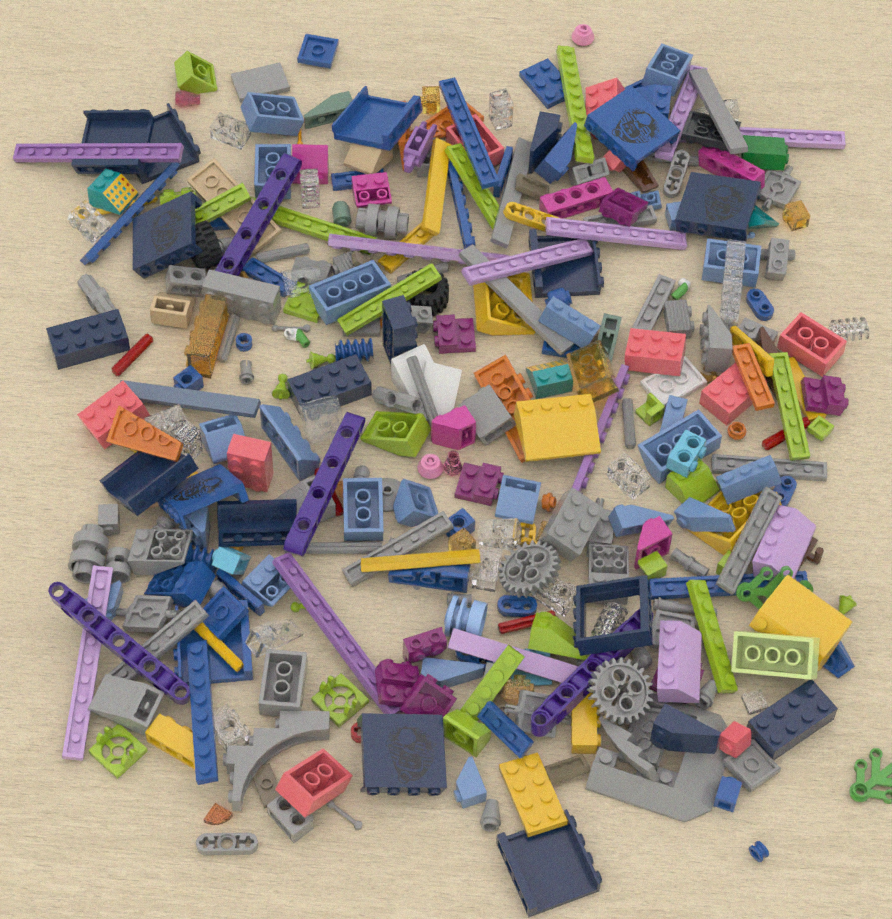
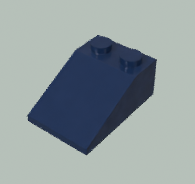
[528,111,563,174]
[650,704,721,754]

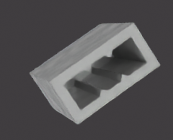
[458,384,516,446]

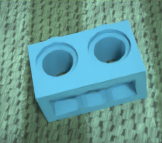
[666,430,707,478]
[212,547,251,575]

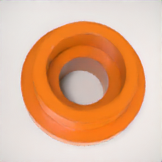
[727,422,747,440]
[542,492,556,512]

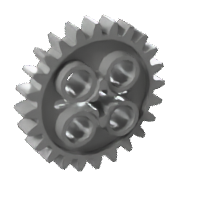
[498,540,561,598]
[587,657,654,725]

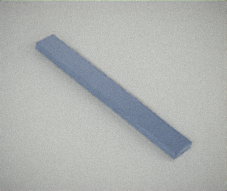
[120,380,261,418]

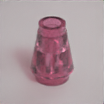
[175,90,200,107]
[443,450,462,476]

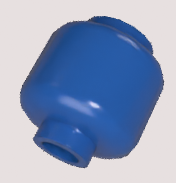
[545,288,573,306]

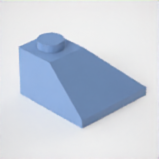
[393,479,438,527]

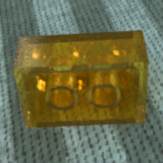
[566,340,619,403]

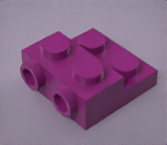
[598,187,649,227]
[433,314,476,354]
[801,375,849,416]
[454,462,504,506]
[402,627,447,663]
[375,659,419,707]
[400,674,457,717]

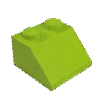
[174,51,217,95]
[665,458,720,504]
[443,709,491,758]

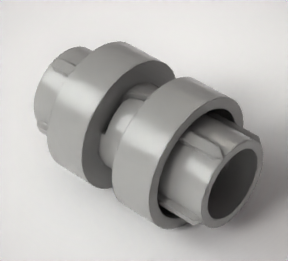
[356,203,409,239]
[68,524,109,583]

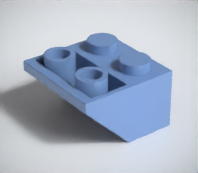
[199,415,245,464]
[495,475,541,525]
[179,506,211,551]
[242,554,291,607]

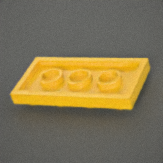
[499,752,568,837]

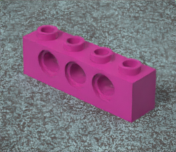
[698,146,765,189]
[539,177,613,219]

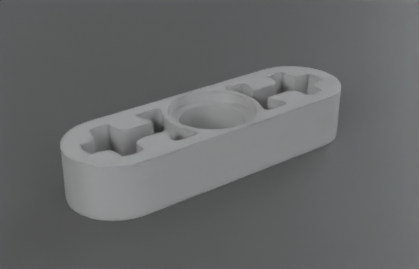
[663,150,690,198]
[196,833,258,855]

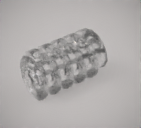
[828,317,869,341]
[591,602,628,636]

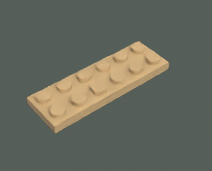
[186,158,282,255]

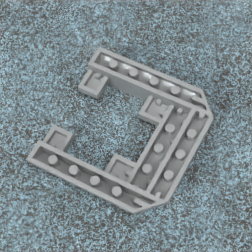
[585,683,729,823]

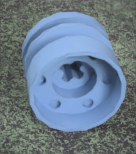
[444,595,488,637]

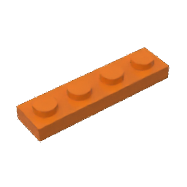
[732,343,775,411]

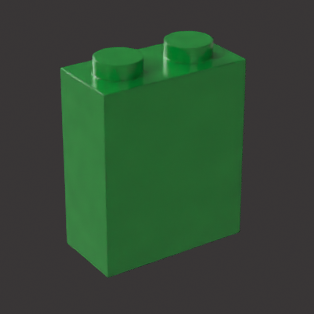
[741,135,789,171]

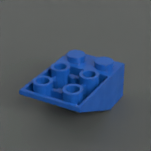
[144,561,216,608]

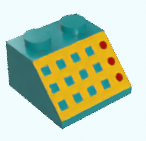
[87,169,138,215]
[526,360,574,399]

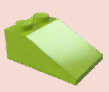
[360,411,431,457]
[528,612,589,660]

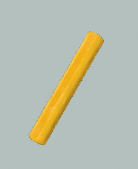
[194,622,244,672]

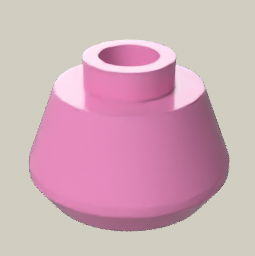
[571,24,594,46]
[417,454,444,479]

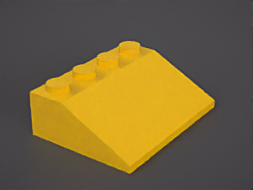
[473,272,536,336]
[514,394,601,462]
[687,491,782,555]
[749,575,853,671]

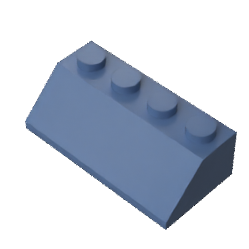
[309,260,391,325]
[259,404,321,481]
[638,409,722,484]

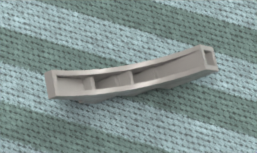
[223,710,330,811]

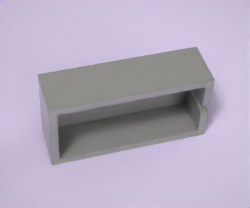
[202,270,281,325]

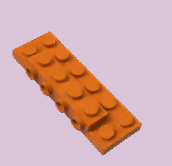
[474,354,534,463]

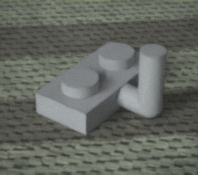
[739,317,778,343]

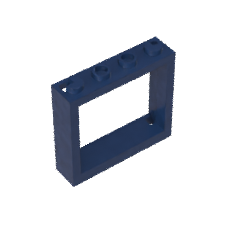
[573,575,653,656]

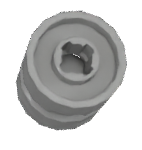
[105,547,131,583]

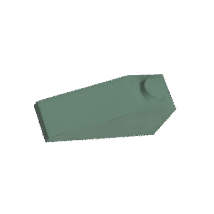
[304,91,353,129]
[591,313,622,371]

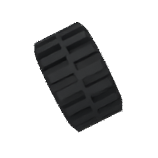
[191,220,222,269]
[406,268,449,317]

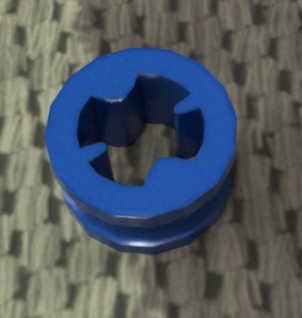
[235,333,253,352]
[748,841,769,862]

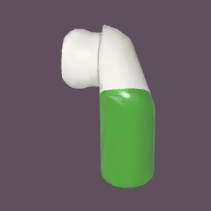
[671,278,691,301]
[284,328,310,348]

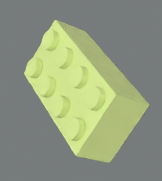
[731,631,820,680]

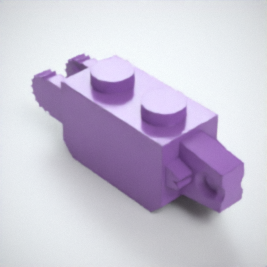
[403,121,437,174]

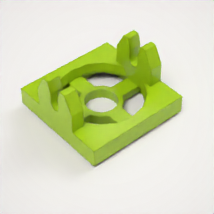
[311,673,369,728]
[88,724,148,779]

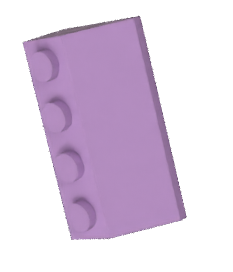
[752,505,816,580]
[657,621,702,703]

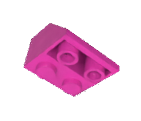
[352,172,392,208]
[431,405,476,450]

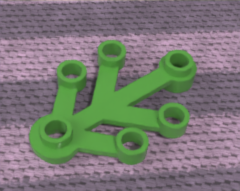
[736,566,813,609]
[849,748,892,804]

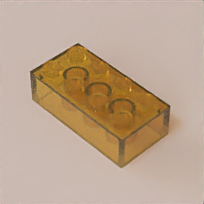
[184,294,229,379]

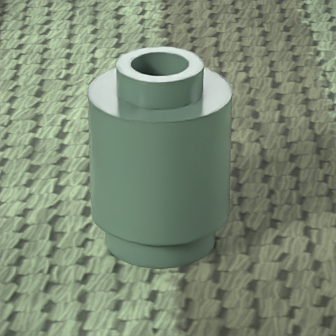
[332,201,352,227]

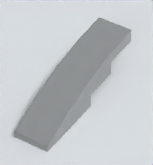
[599,716,658,782]

